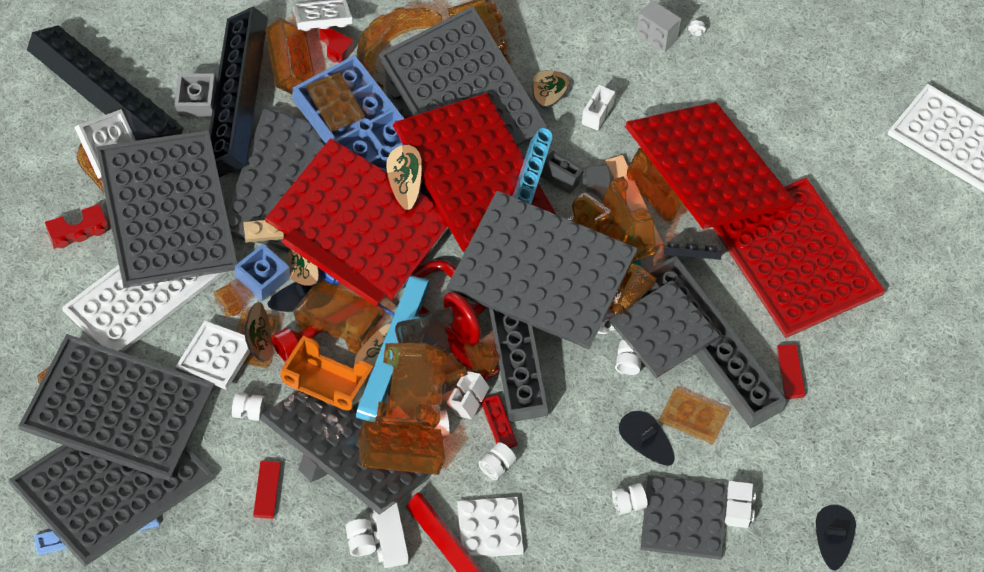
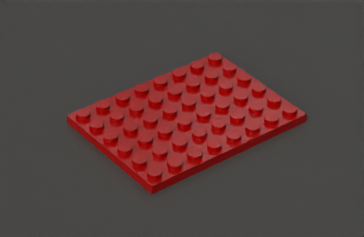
[392,93,557,252]
[625,102,796,229]
[265,138,449,301]
[712,177,885,338]

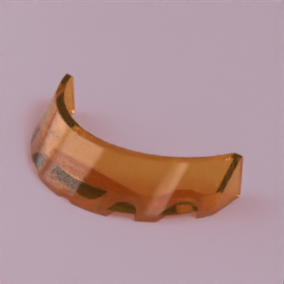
[357,6,442,91]

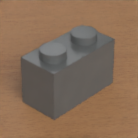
[540,151,584,194]

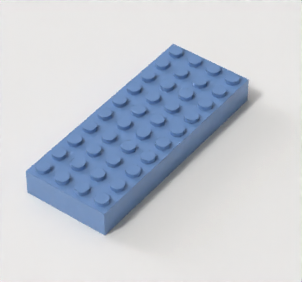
[292,55,434,201]

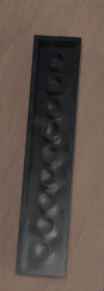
[209,6,268,177]
[27,25,184,141]

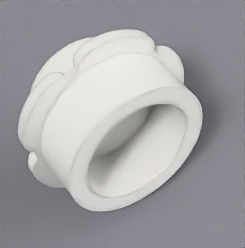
[688,20,706,36]

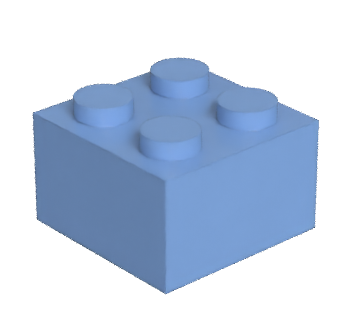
[235,244,290,301]

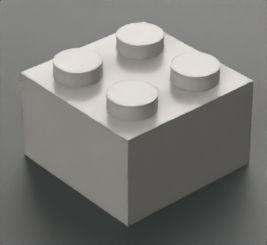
[636,0,681,52]
[174,74,217,117]

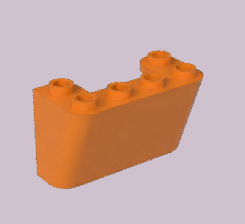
[281,336,374,410]

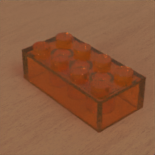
[265,18,315,95]
[358,421,445,475]

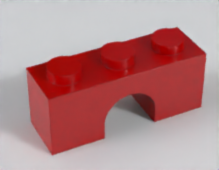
[45,204,108,249]

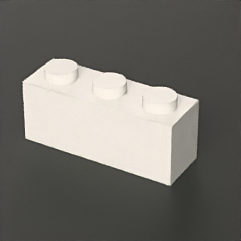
[369,503,408,568]

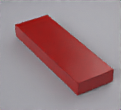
[776,344,805,399]
[480,394,518,448]
[253,461,281,519]

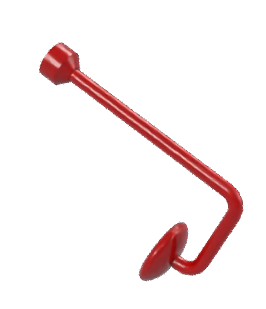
[271,260,487,363]

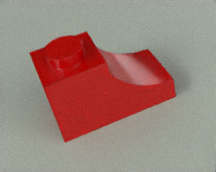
[319,28,354,63]

